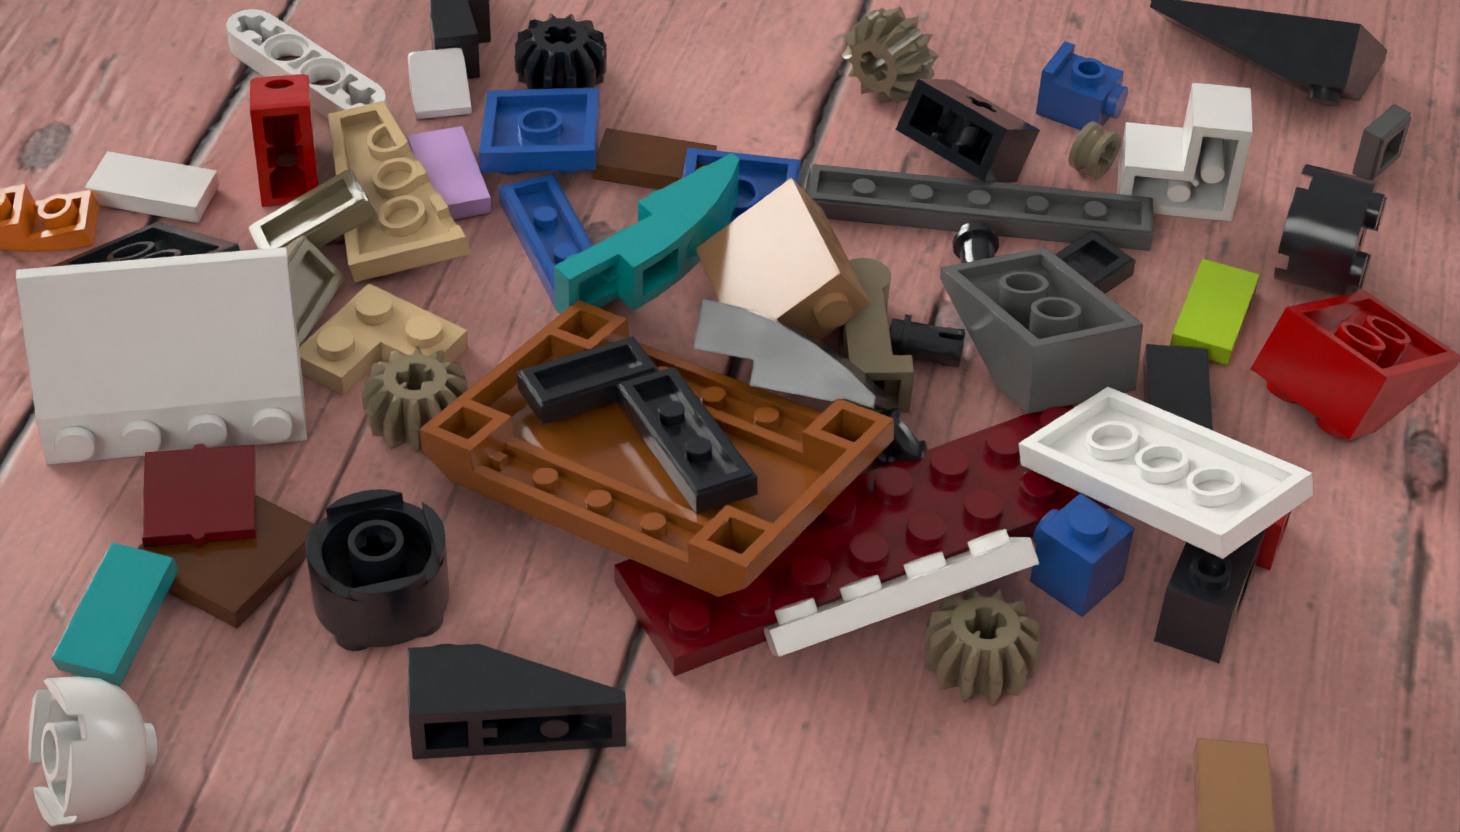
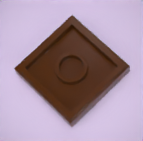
[137,495,317,628]

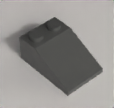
[940,247,1143,414]

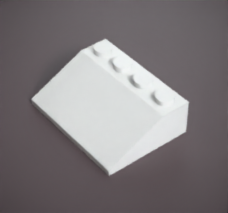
[16,247,307,465]

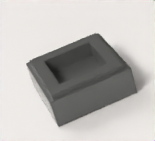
[1352,104,1411,180]

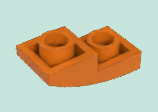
[0,184,100,252]

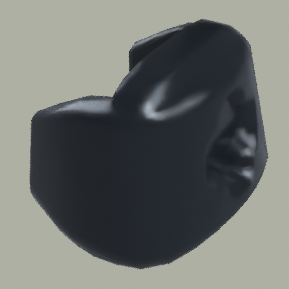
[876,408,928,466]

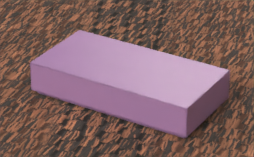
[407,126,491,220]

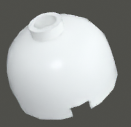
[28,676,157,827]

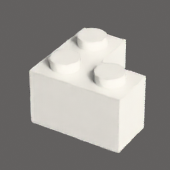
[1117,83,1253,221]

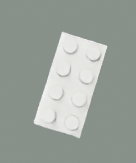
[1019,387,1313,559]

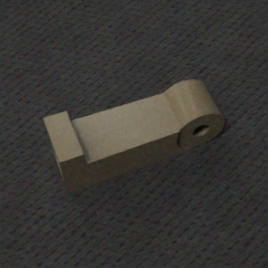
[837,258,914,413]

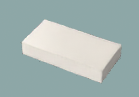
[85,151,219,223]

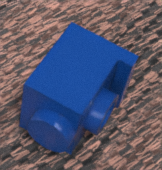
[1036,41,1128,130]

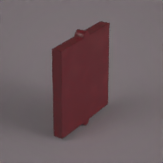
[142,444,256,547]

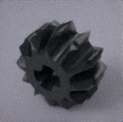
[514,14,607,89]

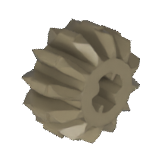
[841,7,939,104]
[362,346,469,453]
[924,587,1041,705]

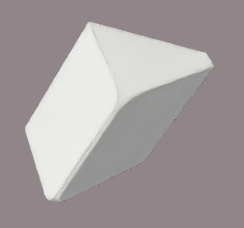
[408,48,472,119]

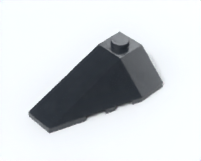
[1150,0,1387,106]

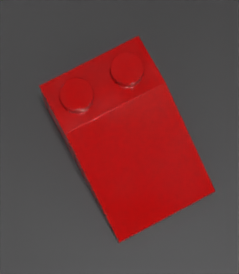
[1250,291,1460,440]

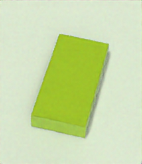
[1170,258,1260,366]

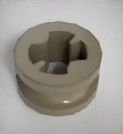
[1068,121,1121,179]

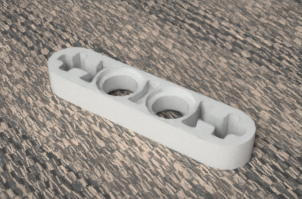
[226,9,387,120]

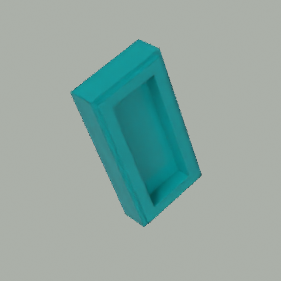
[51,542,179,686]

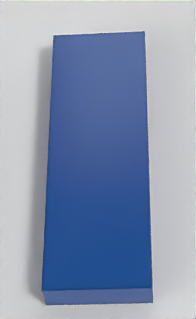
[499,174,593,307]

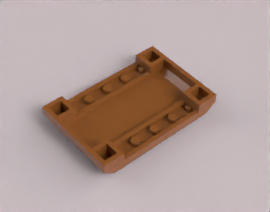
[419,300,894,597]

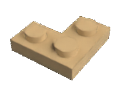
[299,283,468,396]

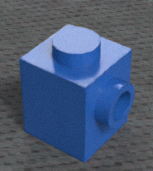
[1030,493,1134,617]

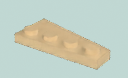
[328,101,471,282]

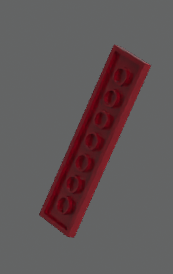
[614,405,1112,676]

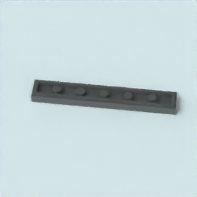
[805,164,1153,251]

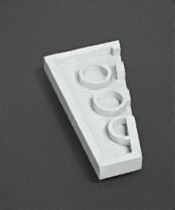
[763,529,1039,657]

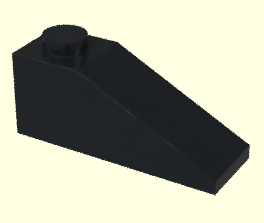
[408,644,626,759]

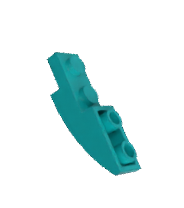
[554,153,740,314]

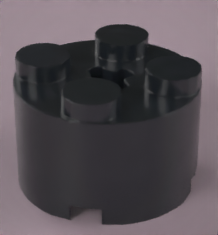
[1274,164,1387,296]
[306,489,449,651]

